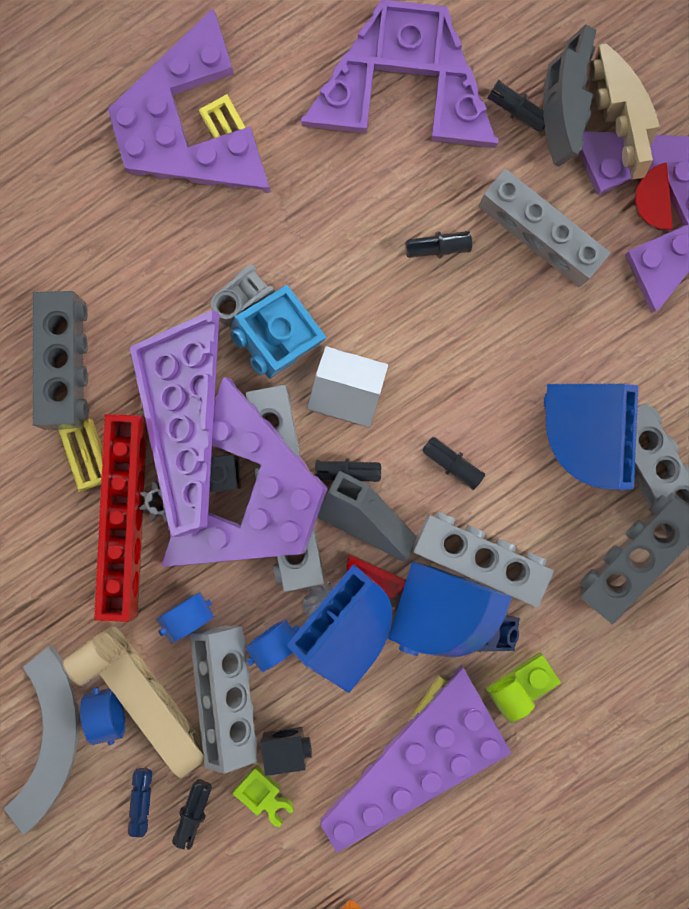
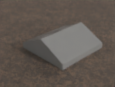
[307,346,388,428]

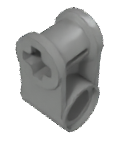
[211,264,275,326]

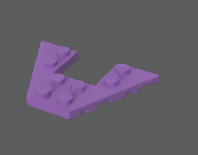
[301,0,498,148]
[108,9,271,193]
[579,131,689,313]
[161,377,327,567]

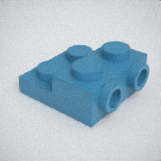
[230,285,326,380]

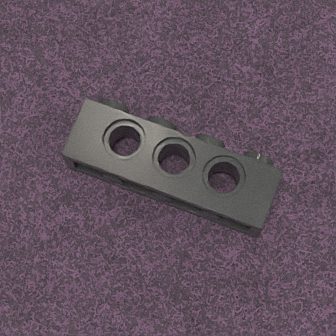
[33,291,88,430]
[580,491,689,625]

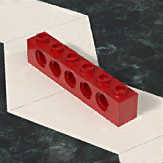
[94,414,147,622]

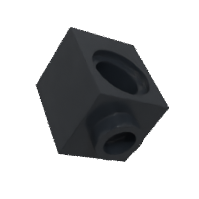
[209,455,242,492]
[260,727,312,776]

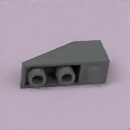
[317,470,417,562]

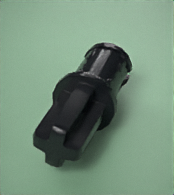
[486,79,545,132]
[405,231,472,258]
[422,437,485,490]
[315,458,382,482]
[172,779,212,850]

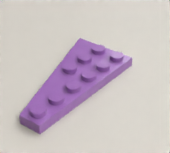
[130,310,219,537]
[320,664,512,852]

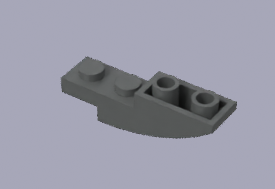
[544,24,597,167]

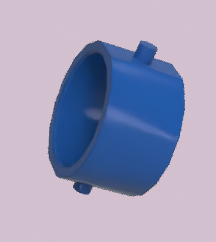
[156,592,215,644]
[245,619,299,672]
[80,687,125,745]

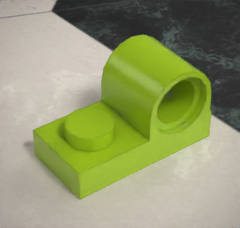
[485,653,561,723]

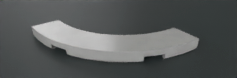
[3,644,80,835]

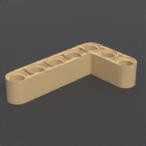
[63,626,204,778]

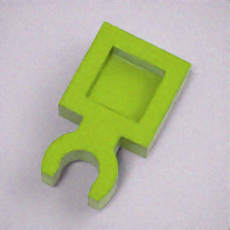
[233,764,294,827]

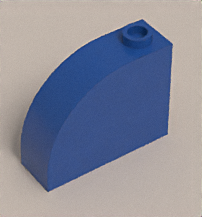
[544,384,639,490]
[388,561,512,657]
[286,564,392,693]

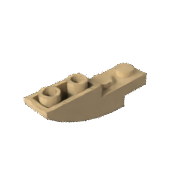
[590,43,660,180]

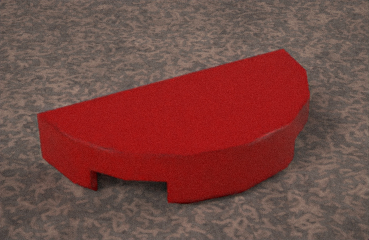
[634,162,673,230]
[346,554,406,599]

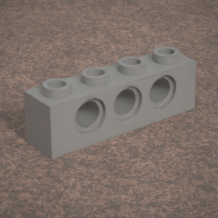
[478,168,611,287]
[634,403,689,536]
[412,511,554,608]
[190,625,258,774]

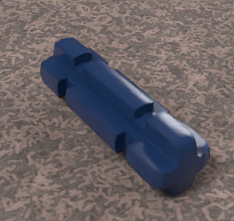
[128,768,152,838]

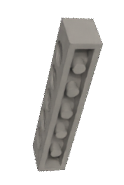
[246,384,325,592]

